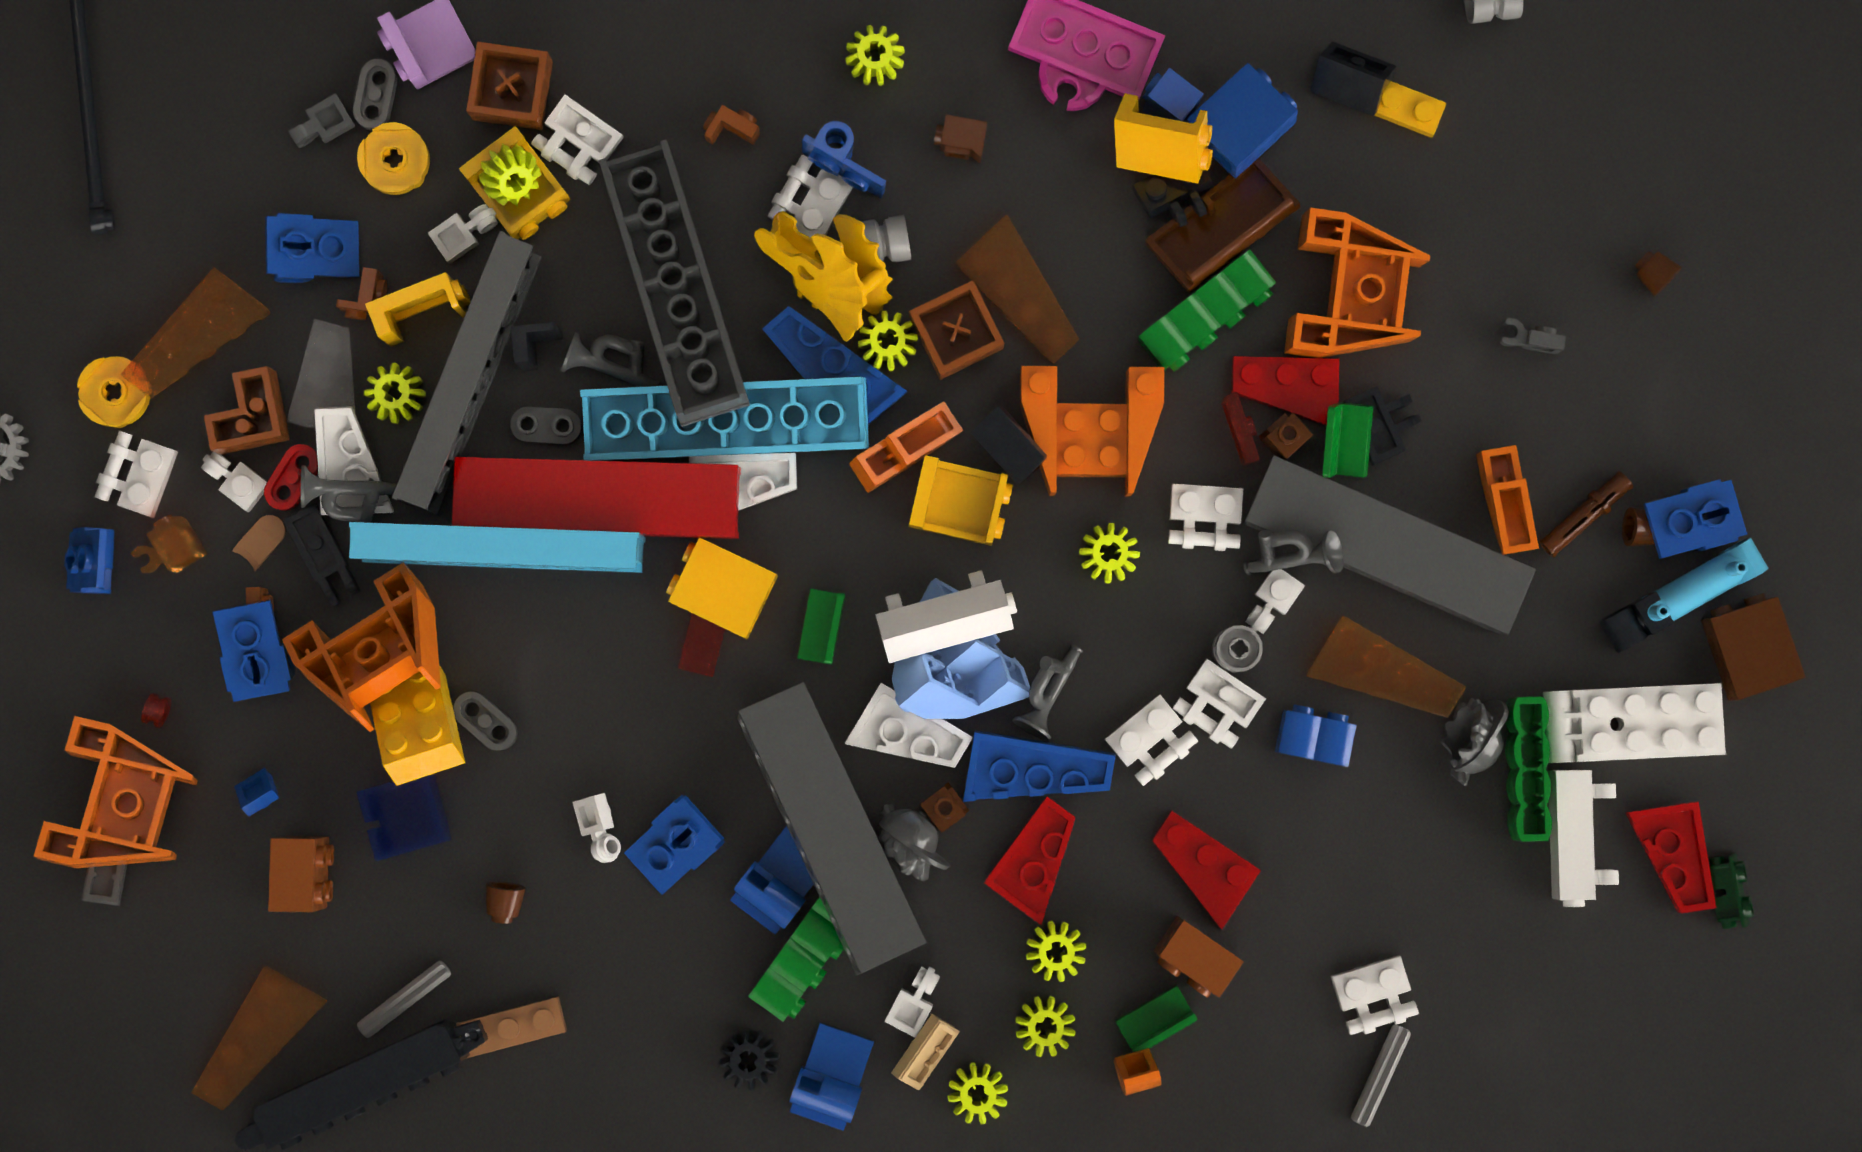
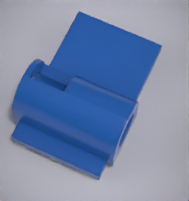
[802,121,886,199]
[265,213,359,283]
[1643,479,1747,559]
[64,527,115,594]
[213,600,295,702]
[624,794,725,895]
[730,826,813,935]
[789,1023,874,1131]

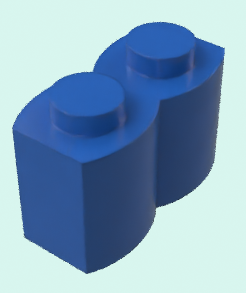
[1275,705,1357,767]

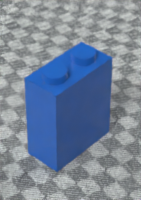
[1187,63,1298,179]

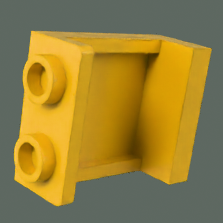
[1114,93,1213,184]
[459,126,571,240]
[365,272,471,347]
[909,455,1013,546]
[666,537,778,640]

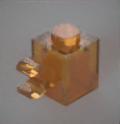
[131,514,207,573]

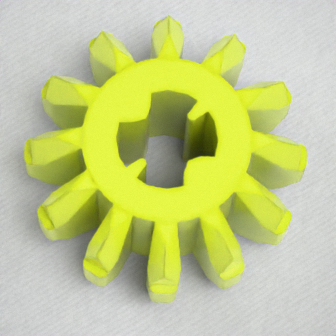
[845,25,905,86]
[478,144,542,206]
[858,311,918,372]
[364,363,426,424]
[1079,523,1140,584]
[1026,921,1086,982]
[1015,996,1076,1057]
[947,1062,1008,1124]

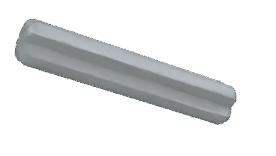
[357,961,451,1038]
[1351,1024,1411,1127]

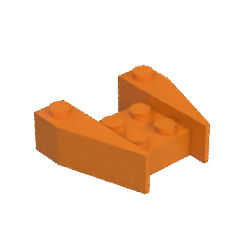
[1284,207,1430,358]
[1020,366,1164,497]
[282,562,441,732]
[34,716,198,868]

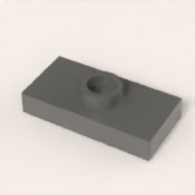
[81,864,127,906]

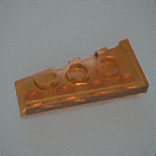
[956,214,1079,365]
[121,267,271,399]
[1306,614,1467,718]
[191,966,328,1110]

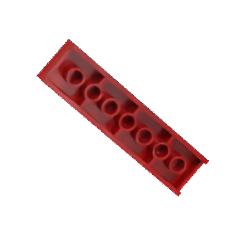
[452,457,741,539]

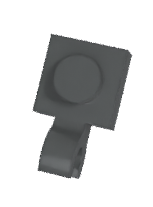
[288,93,356,149]
[1499,318,1566,355]

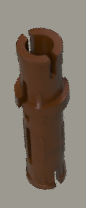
[1538,471,1634,558]

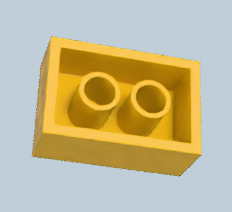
[370,665,465,786]

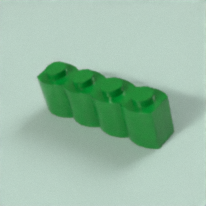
[1137,250,1276,372]
[1505,697,1552,842]
[748,897,844,1021]

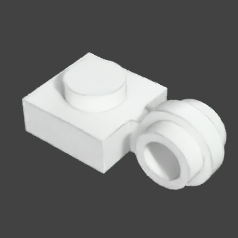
[428,204,498,264]
[201,452,267,512]
[1245,569,1305,634]
[572,793,621,863]
[884,966,940,1038]

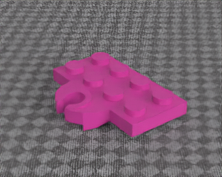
[1008,0,1165,111]

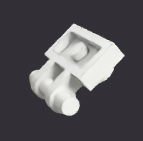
[531,95,624,185]
[768,155,853,238]
[94,431,178,518]
[1168,484,1243,551]
[1172,659,1266,749]
[1104,694,1198,786]
[1331,955,1419,1035]

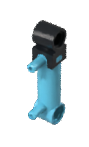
[1599,537,1769,653]

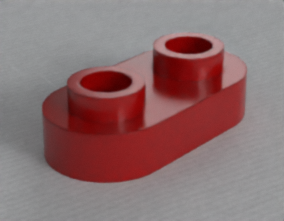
[264,444,318,511]

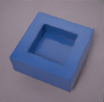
[234,768,279,817]

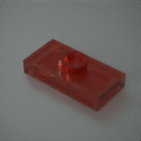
[1221,392,1260,466]
[678,613,725,677]

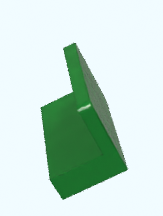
[1322,402,1373,478]
[797,588,846,665]
[1115,985,1198,1052]

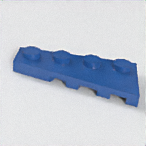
[762,306,908,425]
[963,730,1116,802]

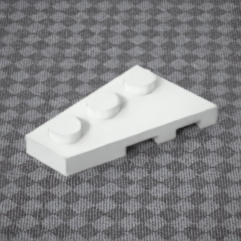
[315,406,394,515]
[689,453,797,511]
[845,683,973,768]

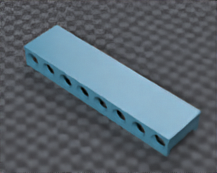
[580,377,869,461]
[349,522,646,573]

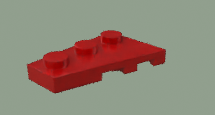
[1231,356,1339,427]
[983,796,1076,925]
[1625,801,1717,914]
[1151,810,1261,930]

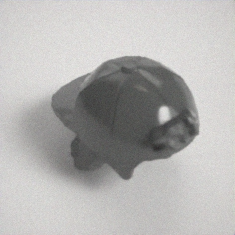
[1441,698,1509,786]
[878,803,951,881]

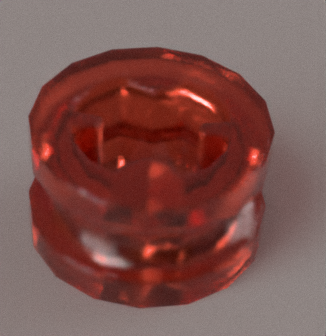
[141,693,171,728]

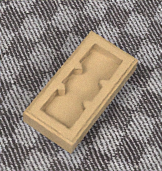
[891,1014,960,1090]

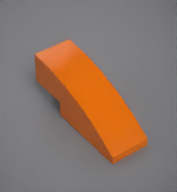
[849,401,964,493]
[1476,445,1539,555]
[1113,1048,1161,1096]

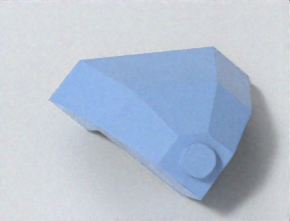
[892,578,1030,719]

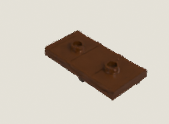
[1145,158,1301,294]

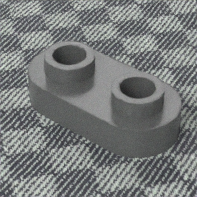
[353,59,398,131]
[510,407,583,445]
[453,691,518,751]

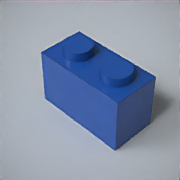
[1142,68,1203,122]

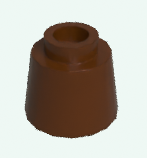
[1635,251,1682,297]
[1622,507,1655,547]
[486,882,526,924]

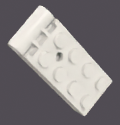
[1543,683,1726,763]

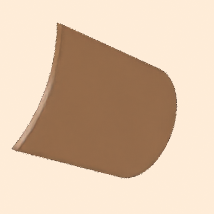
[232,515,286,572]

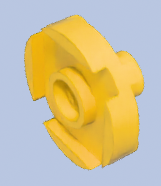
[357,122,430,195]
[77,356,153,428]

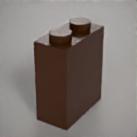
[1701,593,1806,701]

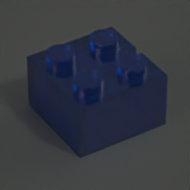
[357,774,452,861]

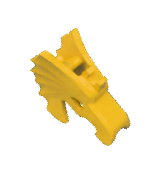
[754,211,893,342]

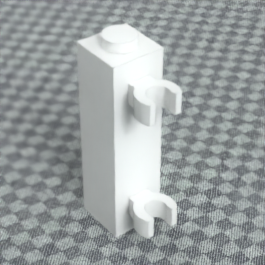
[875,570,1017,663]
[1548,770,1619,907]

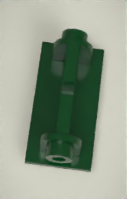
[1709,853,1754,929]

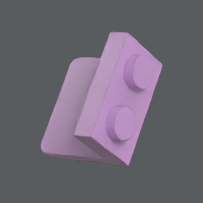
[377,0,476,90]

